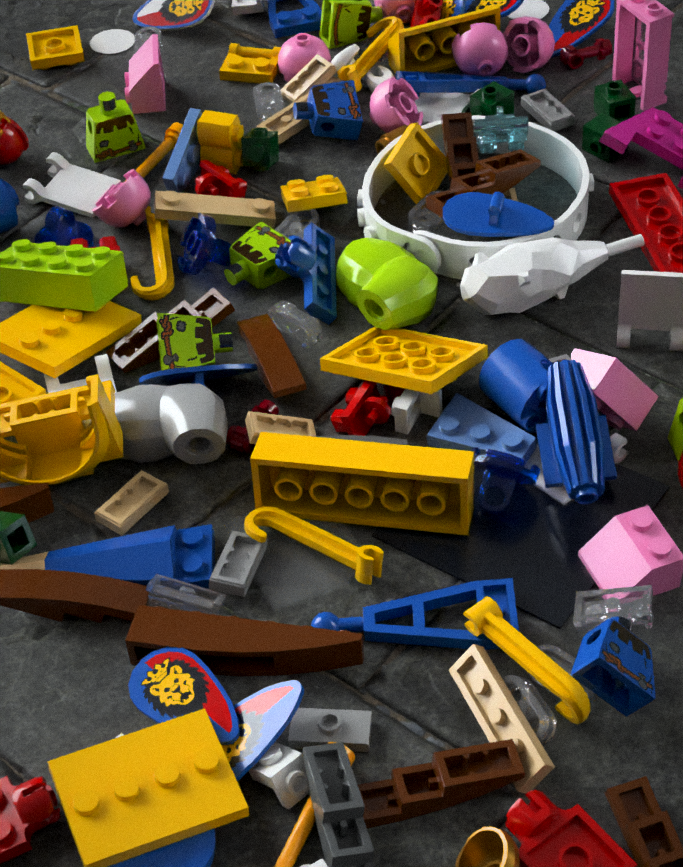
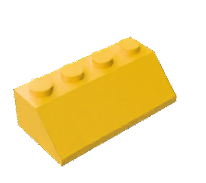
[388,5,501,74]

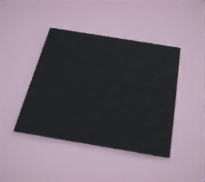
[372,408,670,629]

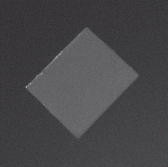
[222,512,360,615]

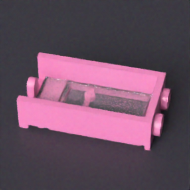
[612,0,674,111]

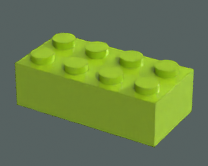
[0,239,129,312]

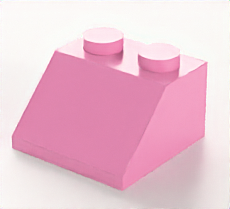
[124,34,166,114]
[571,348,659,431]
[578,505,683,610]

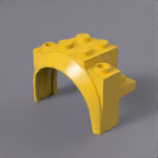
[0,374,123,485]

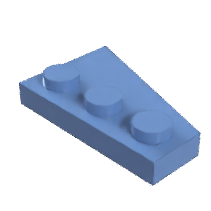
[162,108,202,193]
[426,393,537,470]

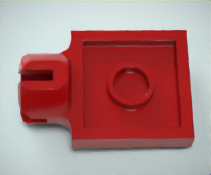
[0,776,61,864]
[505,789,638,867]

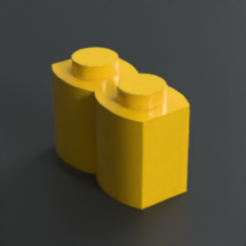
[197,110,244,174]

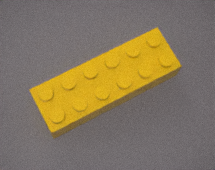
[250,432,474,535]

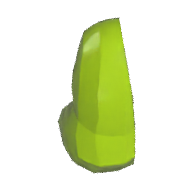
[336,238,438,330]

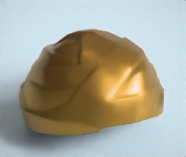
[456,826,520,867]

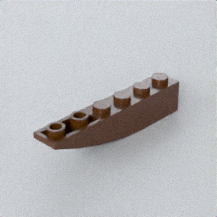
[125,605,364,676]

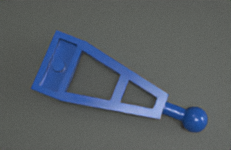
[268,0,322,38]
[396,71,546,96]
[311,578,519,650]

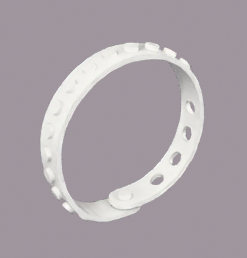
[357,115,594,279]

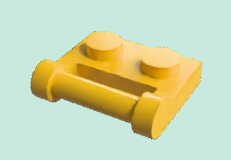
[219,43,281,84]

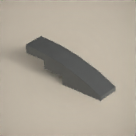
[302,742,374,867]

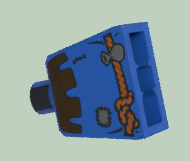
[293,80,363,140]
[571,616,656,717]

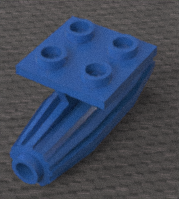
[536,359,617,504]

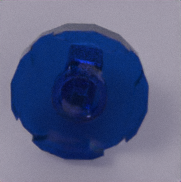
[34,206,94,248]
[178,213,232,275]
[471,447,541,514]

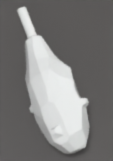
[460,234,644,315]

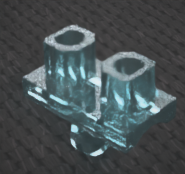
[474,106,529,154]

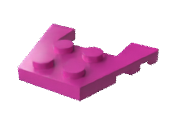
[599,107,683,189]

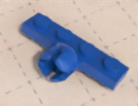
[275,222,337,325]

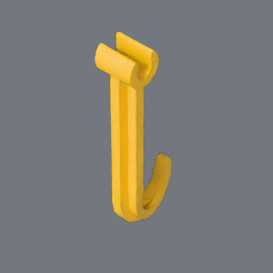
[337,16,404,92]
[130,206,175,300]
[244,507,384,585]
[463,596,591,724]

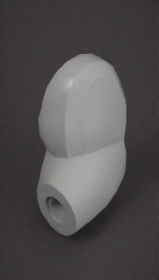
[115,384,228,464]

